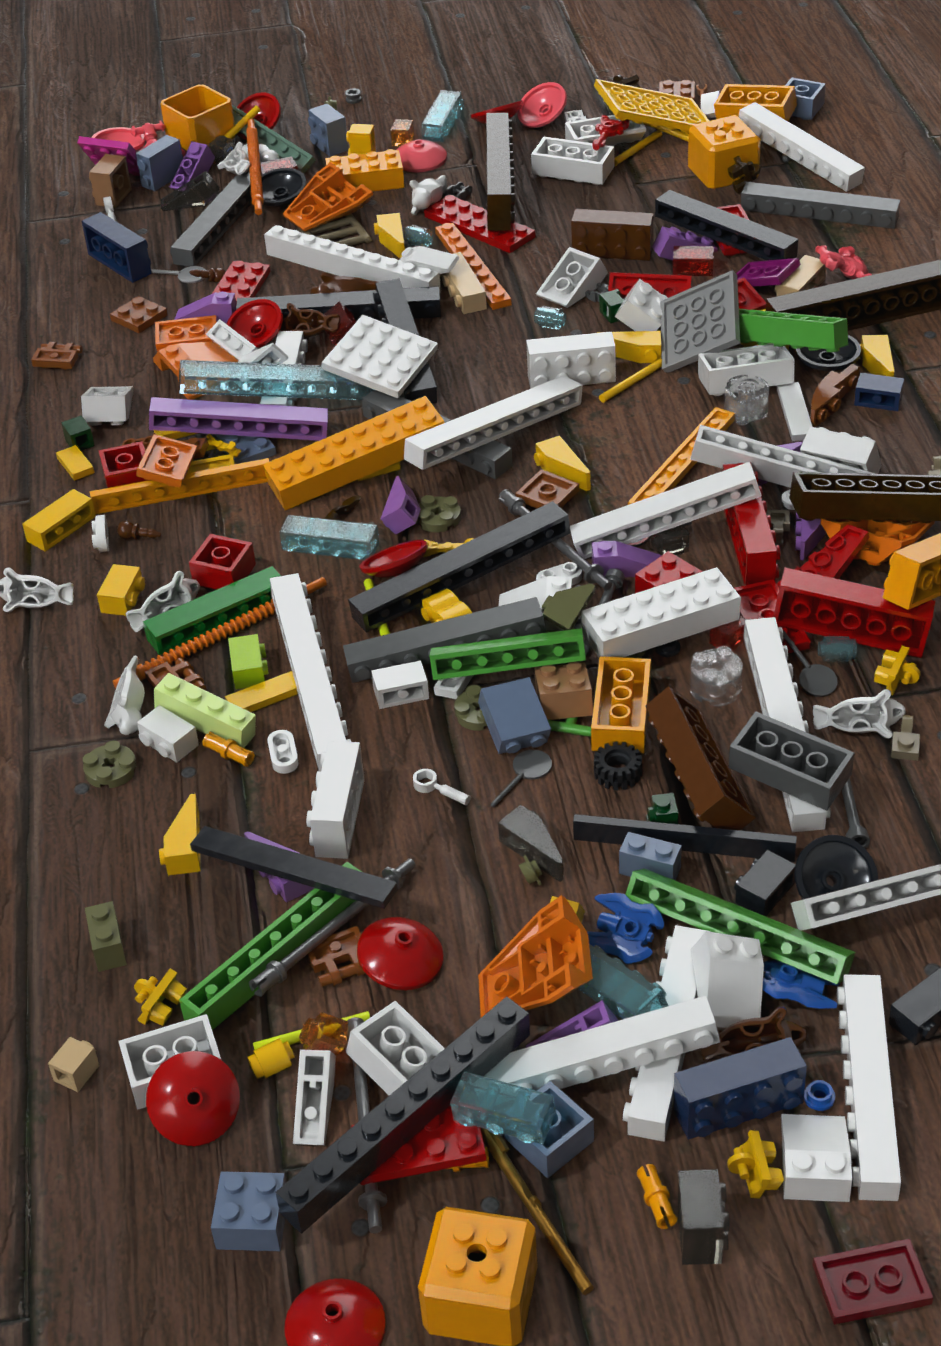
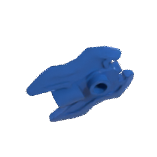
[587,893,664,964]
[762,960,840,1009]

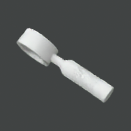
[103,196,117,222]
[413,769,471,805]

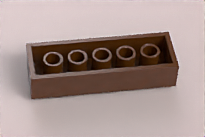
[645,686,756,830]

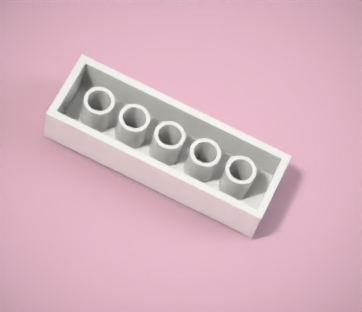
[581,567,741,658]

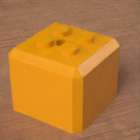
[160,85,236,150]
[688,115,761,189]
[418,1207,537,1346]

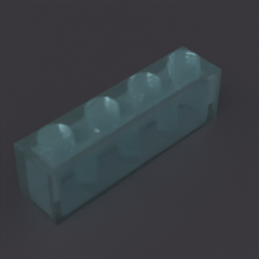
[421,90,464,142]
[280,515,379,560]
[578,944,668,1019]

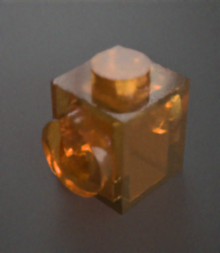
[299,1012,349,1056]

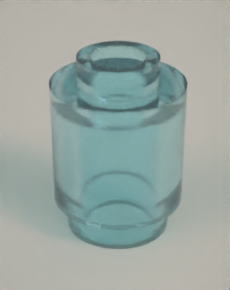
[403,225,434,247]
[534,306,566,330]
[818,636,857,662]

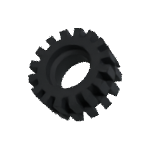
[594,741,642,791]

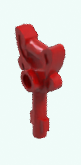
[592,115,630,151]

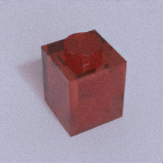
[709,616,748,654]

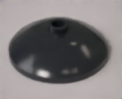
[261,168,307,207]
[795,335,861,372]
[794,835,878,920]

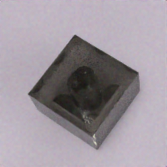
[677,1169,730,1265]

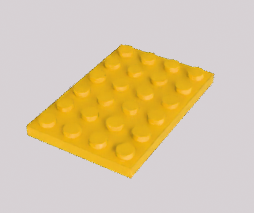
[594,79,709,133]

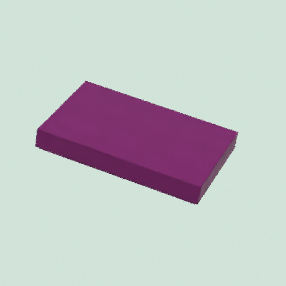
[736,258,801,287]

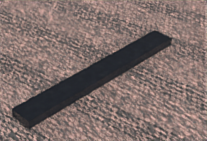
[573,814,797,862]
[190,826,398,909]

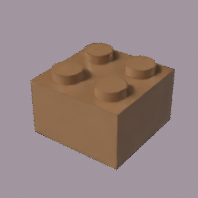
[89,154,132,208]
[534,662,593,720]

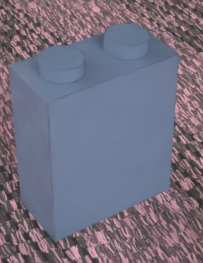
[136,135,183,191]
[478,677,551,754]

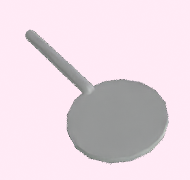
[151,266,206,283]

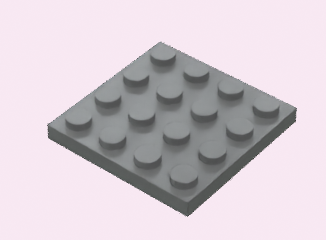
[660,270,740,372]

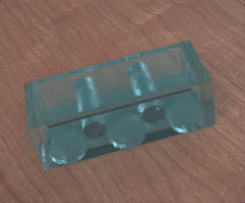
[450,1071,556,1144]

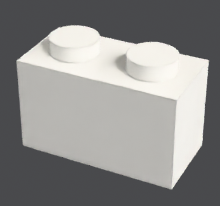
[371,661,429,709]
[137,705,199,763]

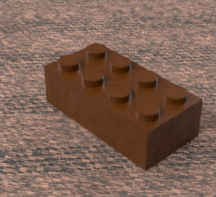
[571,209,654,261]

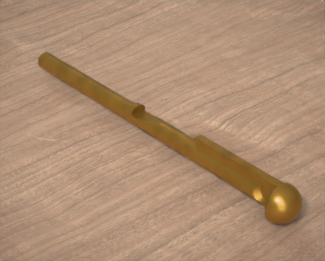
[455,1093,594,1295]

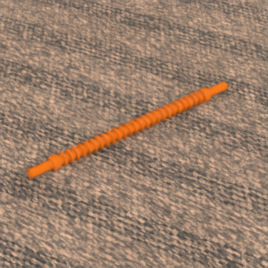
[246,119,264,215]
[113,577,327,688]

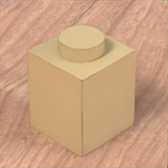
[48,1037,99,1092]

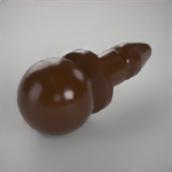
[189,268,226,282]
[117,521,161,540]

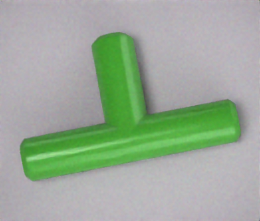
[548,717,591,737]

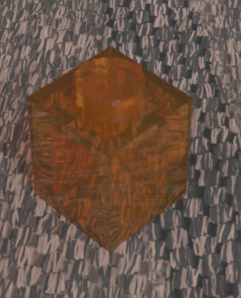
[391,119,414,146]

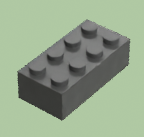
[728,711,855,811]

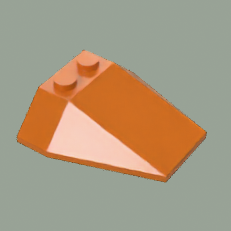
[283,162,373,232]
[153,342,238,400]
[821,519,935,566]
[478,895,593,1018]

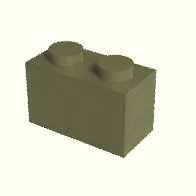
[85,901,127,972]

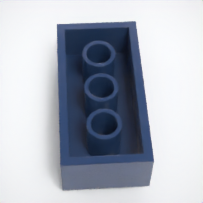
[82,212,152,283]
[673,1037,807,1140]

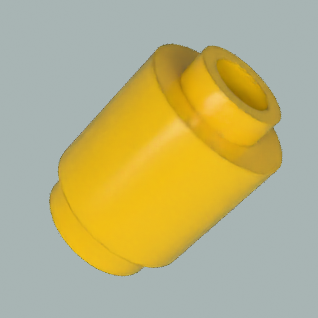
[247,1039,295,1079]

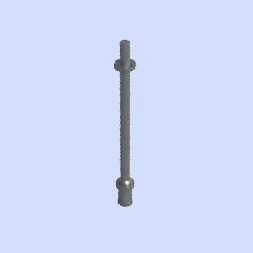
[499,489,612,590]
[249,858,416,997]
[345,1017,387,1233]

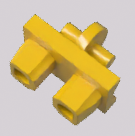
[874,646,921,695]
[134,968,187,1026]
[727,1130,784,1199]

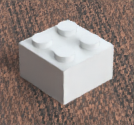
[615,279,668,331]

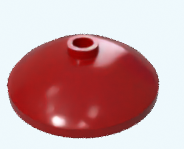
[237,92,281,140]
[470,100,523,124]
[226,299,283,349]
[359,540,428,578]
[357,917,443,990]
[146,1051,240,1146]
[285,1278,386,1346]

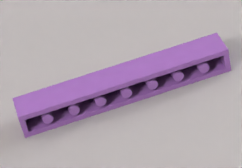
[149,397,328,441]

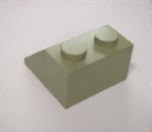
[541,583,596,630]

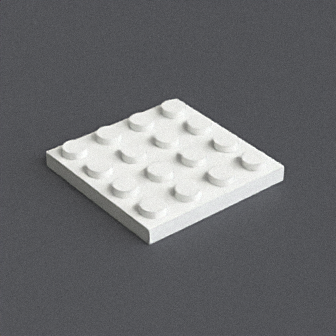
[321,315,438,398]

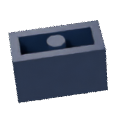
[854,373,904,411]

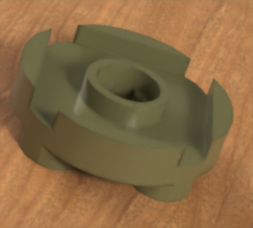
[416,495,461,532]
[454,685,487,731]
[83,740,136,788]

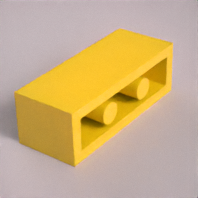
[22,489,96,551]

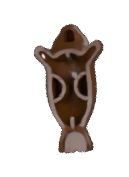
[310,273,377,294]
[280,303,340,337]
[701,1007,807,1061]

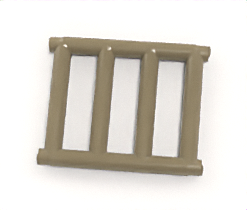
[297,213,372,246]

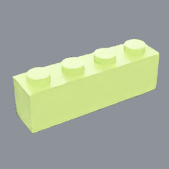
[154,673,256,748]

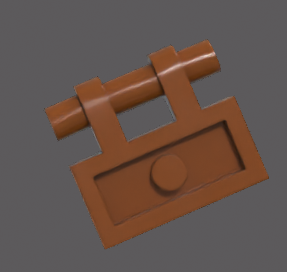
[31,342,83,369]
[145,658,207,691]
[306,926,366,987]

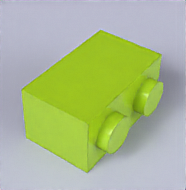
[228,634,269,690]

